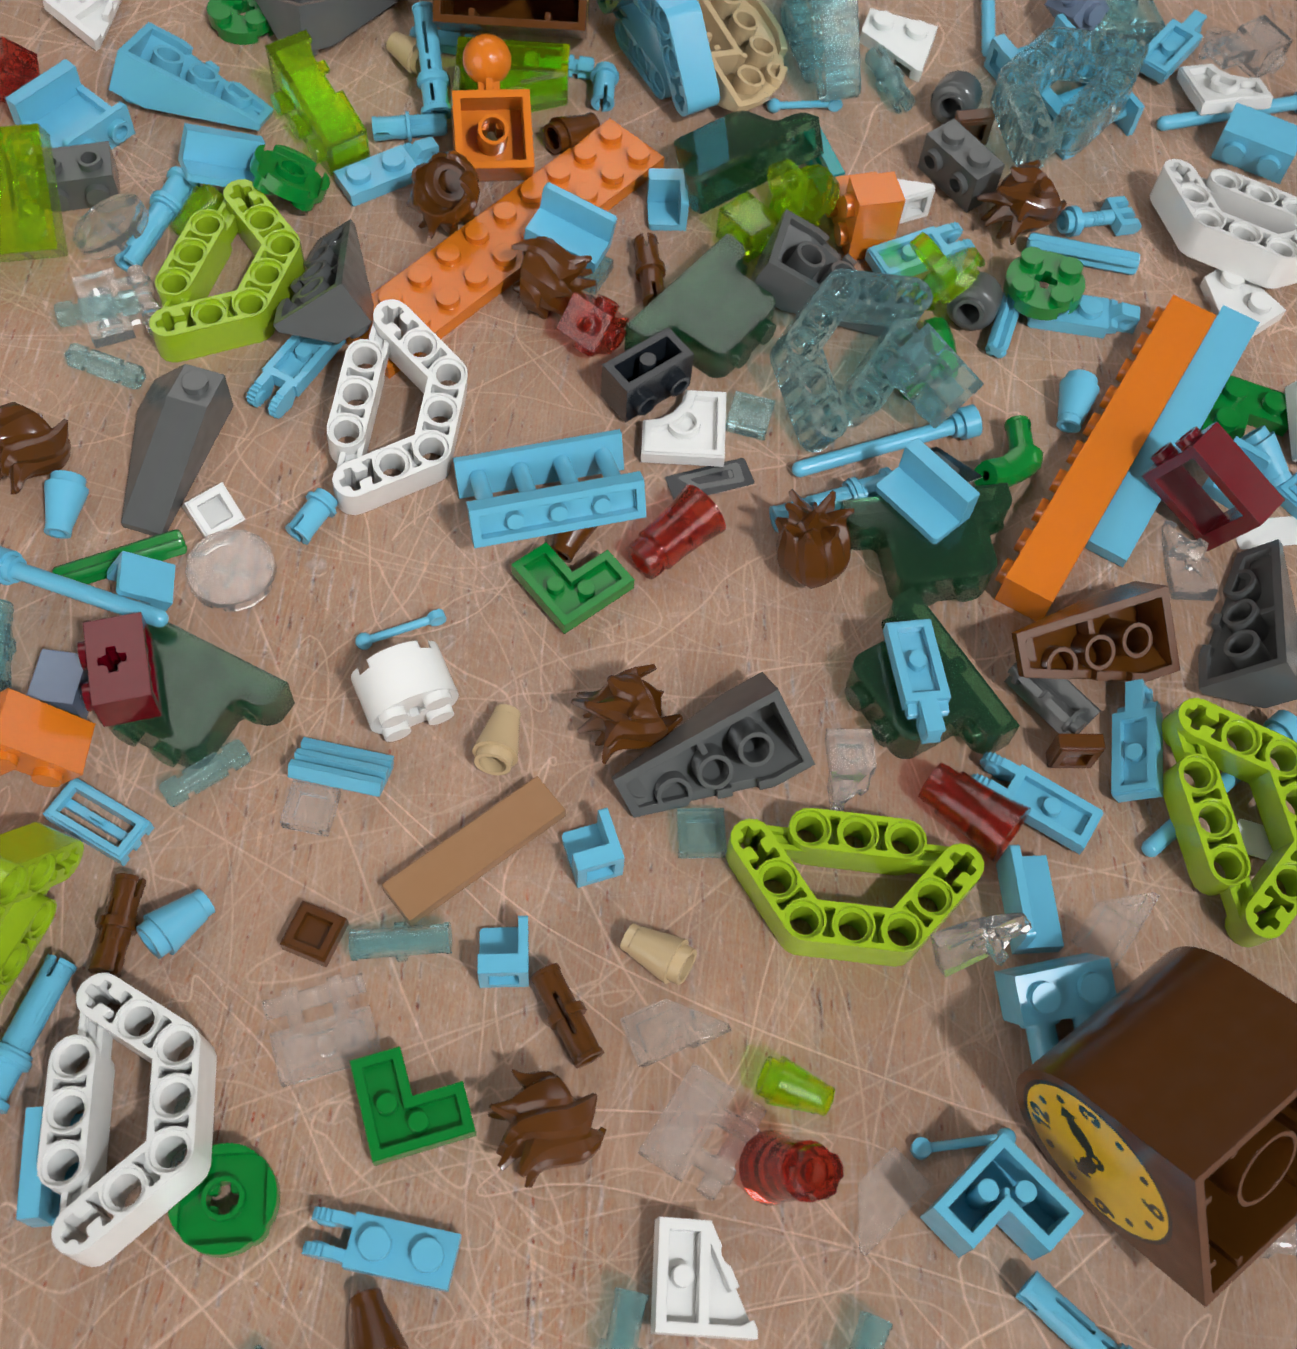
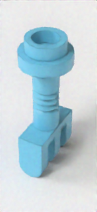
[1056,196,1142,237]

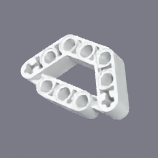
[1149,159,1297,289]
[327,299,468,515]
[37,973,217,1267]

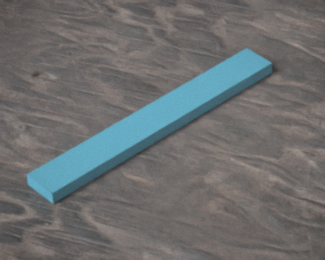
[1085,305,1260,567]

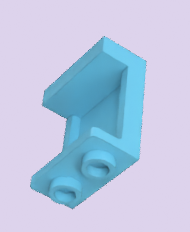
[5,59,135,150]

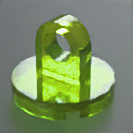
[767,159,839,228]
[909,232,986,311]

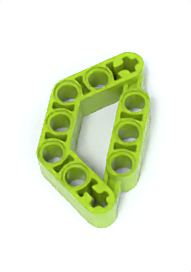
[149,179,306,363]
[1162,698,1297,948]
[726,808,984,967]
[0,822,84,1004]

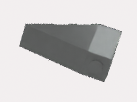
[255,0,400,56]
[747,209,912,343]
[273,219,374,344]
[121,364,234,536]
[1198,539,1297,708]
[612,672,815,818]

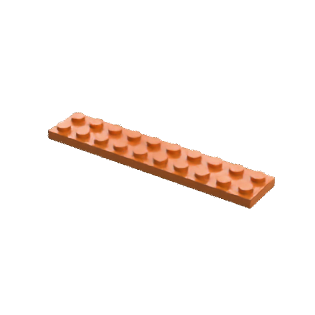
[346,118,665,379]

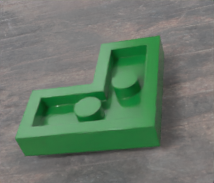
[1200,375,1289,440]
[511,542,635,634]
[350,1046,477,1166]

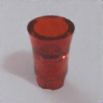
[626,484,726,580]
[918,763,1031,862]
[739,1130,844,1206]

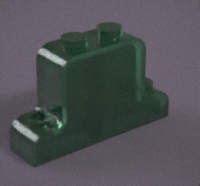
[674,111,824,214]
[624,234,777,378]
[840,483,1012,607]
[845,587,1020,759]
[111,622,295,769]

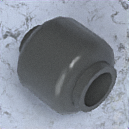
[930,70,983,124]
[946,271,1003,331]

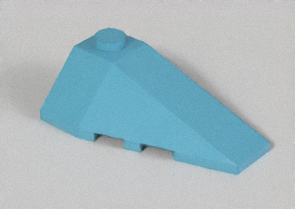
[109,22,274,131]

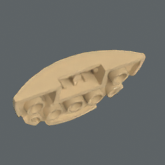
[698,0,788,113]

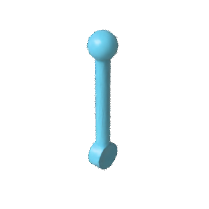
[767,95,842,113]
[355,609,447,650]
[910,1127,1016,1160]

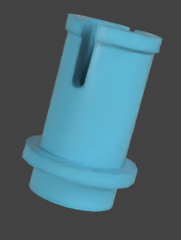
[591,61,619,112]
[285,488,338,545]

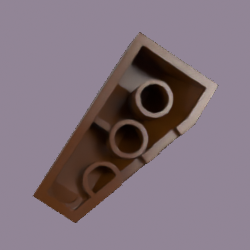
[1011,581,1181,683]

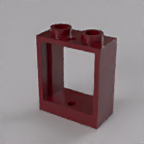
[1142,422,1285,551]

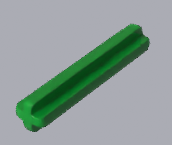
[52,529,187,584]

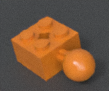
[451,34,535,181]

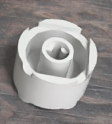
[351,640,459,742]

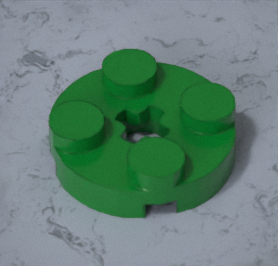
[207,0,274,45]
[250,144,330,212]
[1003,247,1086,320]
[168,1143,281,1258]

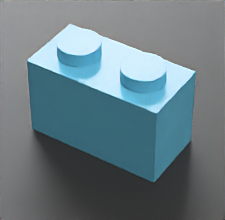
[1211,102,1297,184]

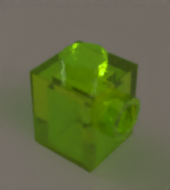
[716,191,779,263]

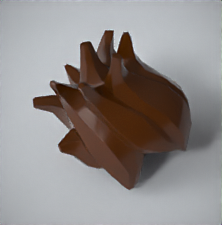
[406,150,480,239]
[977,159,1067,246]
[511,236,596,324]
[0,402,71,494]
[775,489,855,589]
[571,664,683,764]
[488,1069,606,1188]

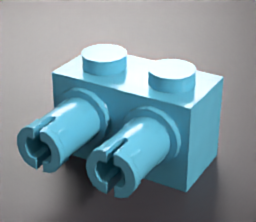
[994,953,1117,1064]

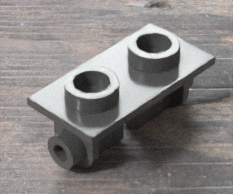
[1004,663,1101,734]

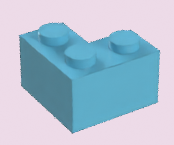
[920,1132,1085,1261]

